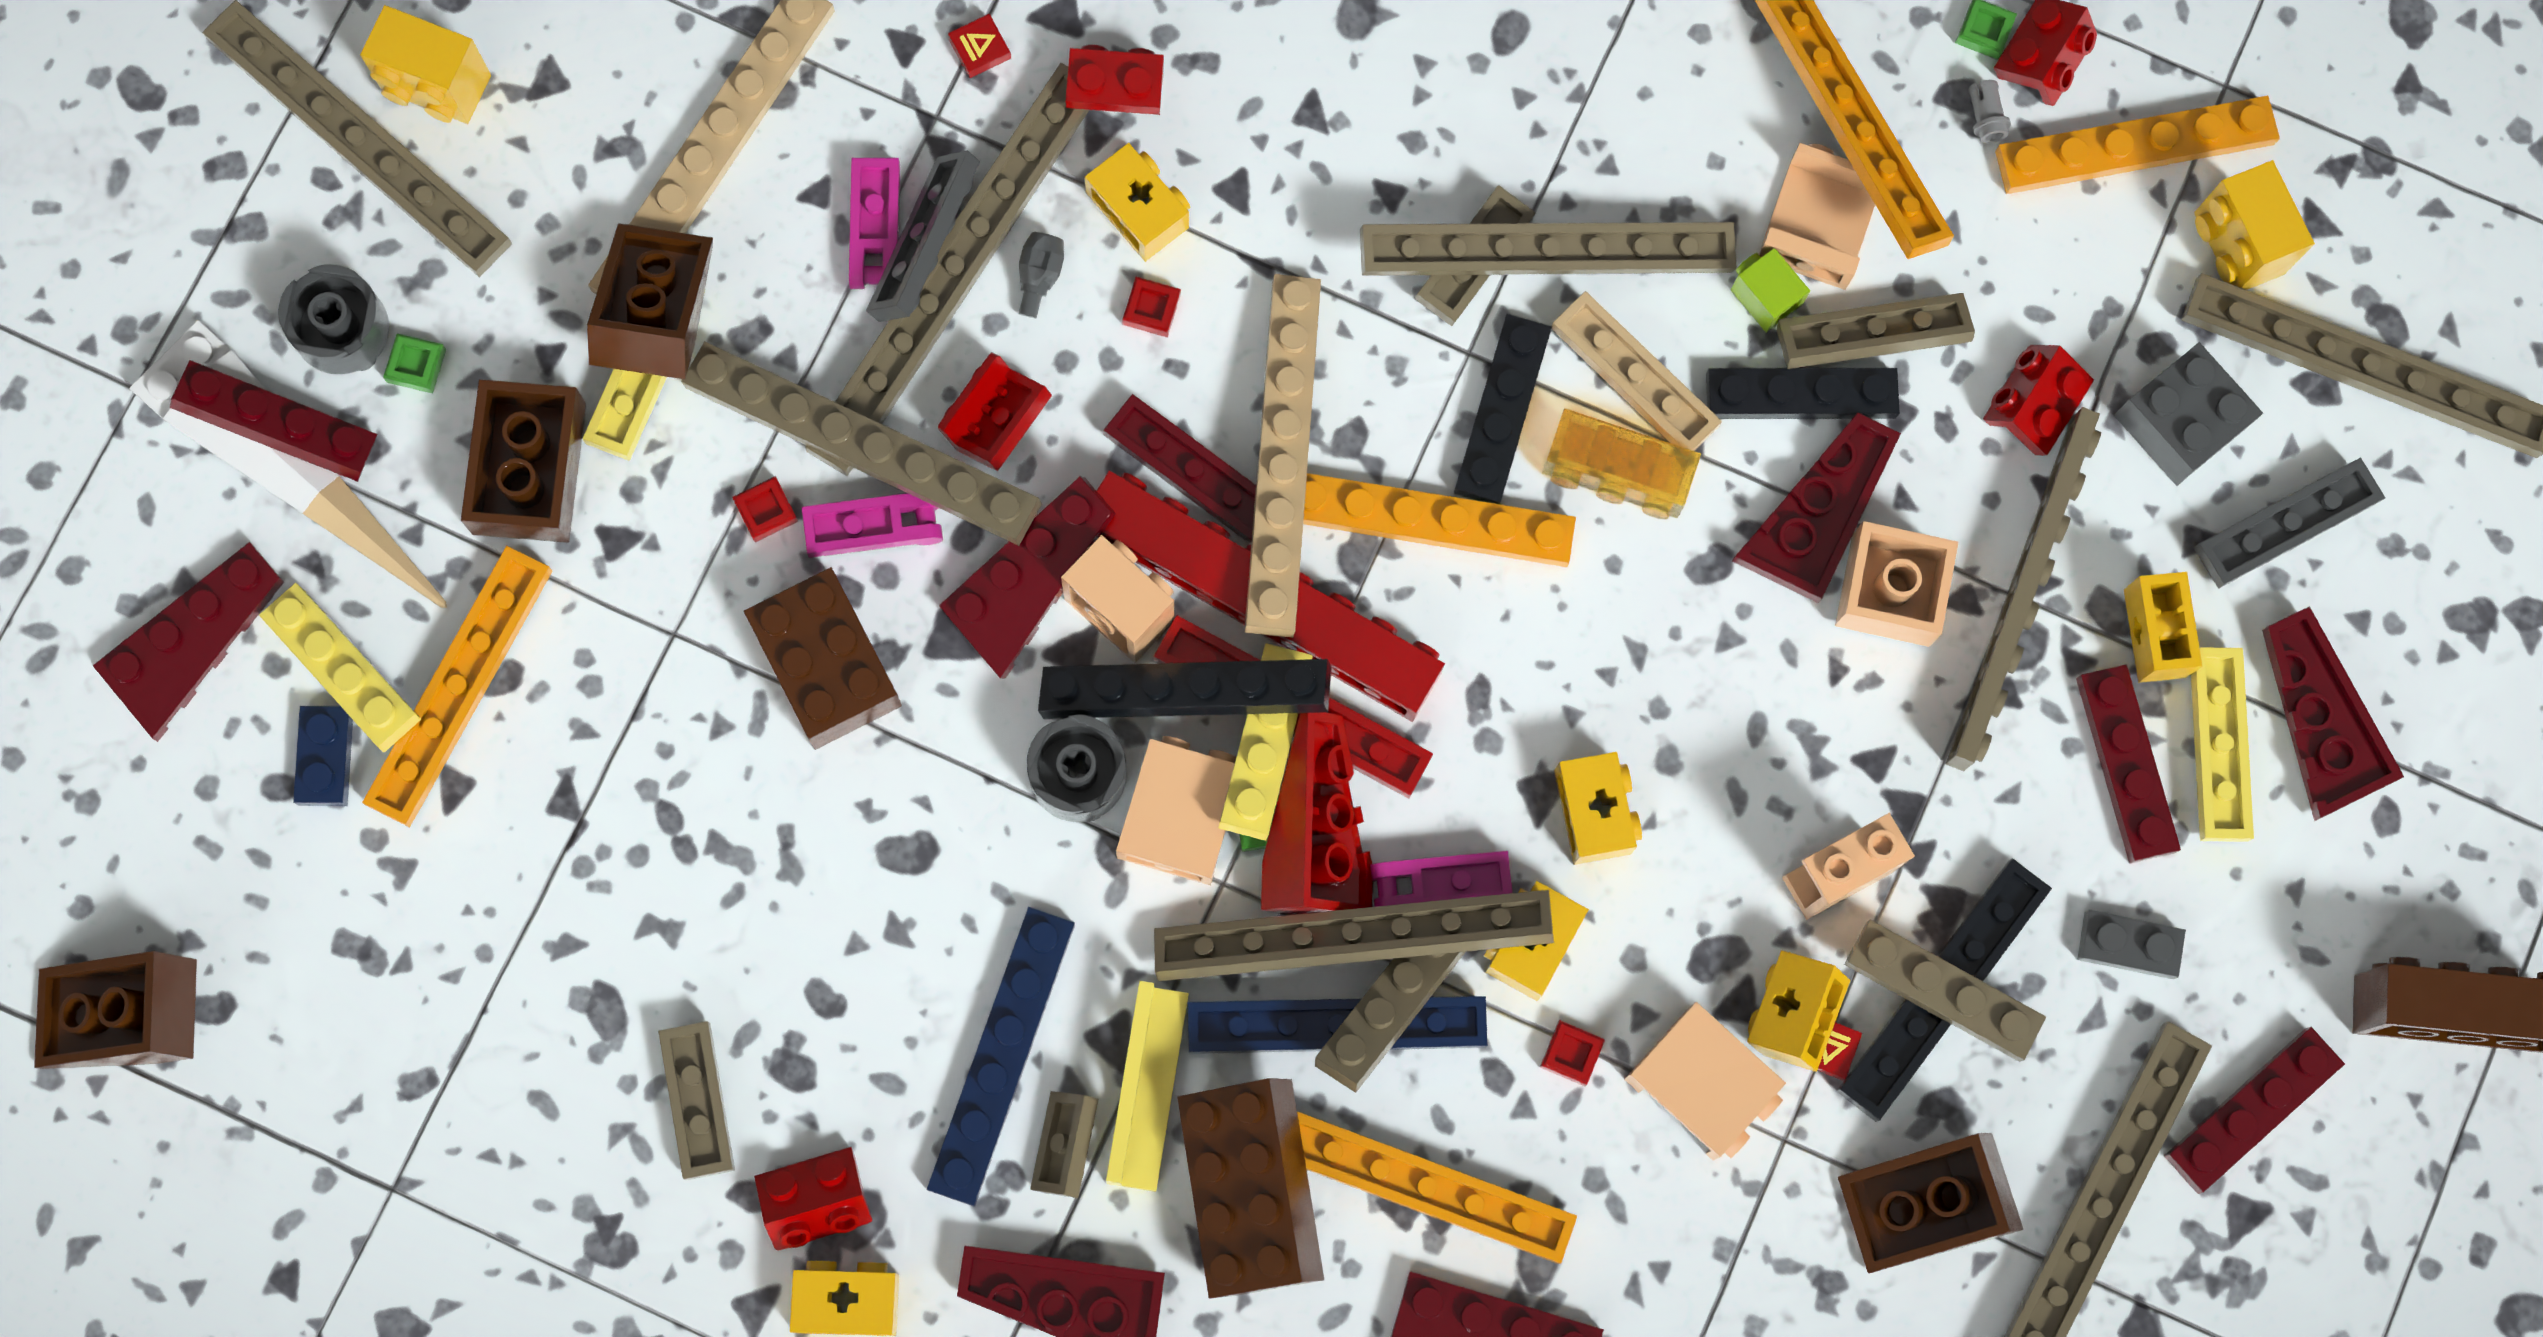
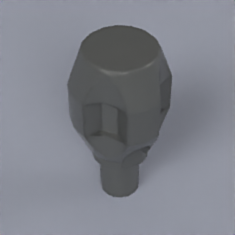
[1018,232,1064,319]

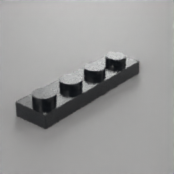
[1453,314,1552,504]
[1706,368,1900,419]

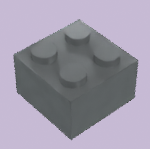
[2114,342,2264,486]

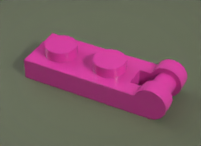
[849,158,900,289]
[802,493,943,558]
[1370,851,1513,907]

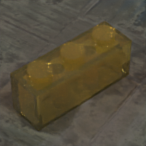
[1542,408,1701,520]

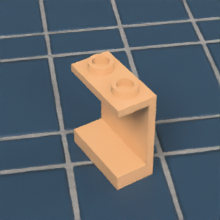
[1759,143,1875,290]
[1116,736,1236,886]
[1782,813,1915,920]
[1624,1002,1786,1160]

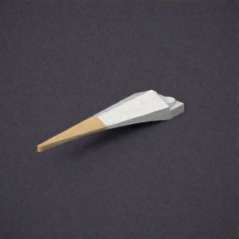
[129,320,447,608]

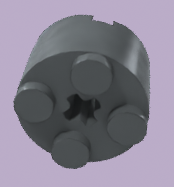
[278,264,389,374]
[1027,715,1127,822]

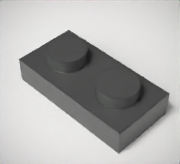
[2077,910,2186,980]

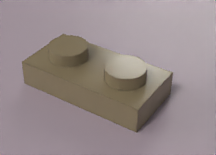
[1030,1091,1099,1198]

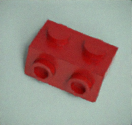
[1994,0,2097,106]
[1066,45,1164,115]
[1983,345,2094,456]
[938,352,1052,472]
[754,1147,872,1251]

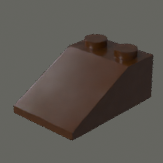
[587,223,713,379]
[34,951,197,1069]
[1838,1133,2024,1274]

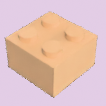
[1835,521,1959,647]
[1061,535,1174,663]

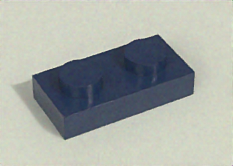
[293,706,353,806]

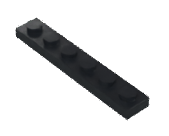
[1038,659,1332,719]
[1836,858,2052,1122]

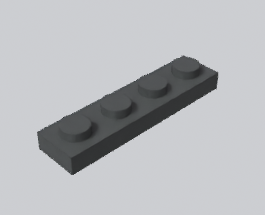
[866,150,980,322]
[2194,457,2386,589]

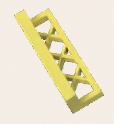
[1106,980,1189,1192]

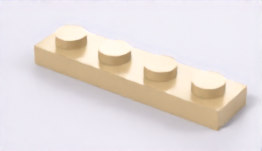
[1552,291,1722,459]

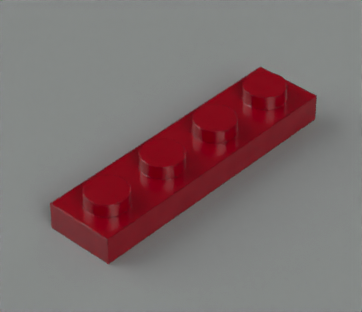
[169,360,377,482]
[1103,393,1256,544]
[2076,664,2181,864]
[2164,1026,2345,1194]

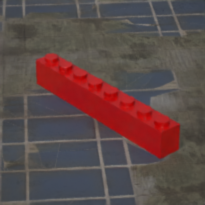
[1097,470,1445,722]

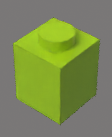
[1731,248,1810,333]

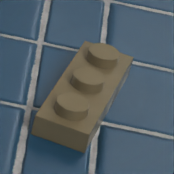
[1414,185,1536,326]
[658,1021,735,1181]

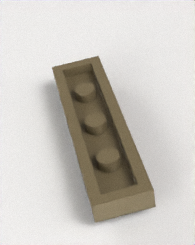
[1776,293,1975,369]
[1844,919,2046,1062]
[1315,952,1465,1093]

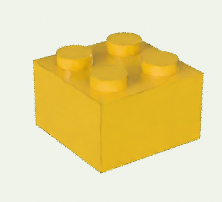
[360,5,491,124]
[2194,160,2315,290]

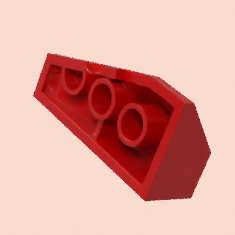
[1261,712,1373,915]

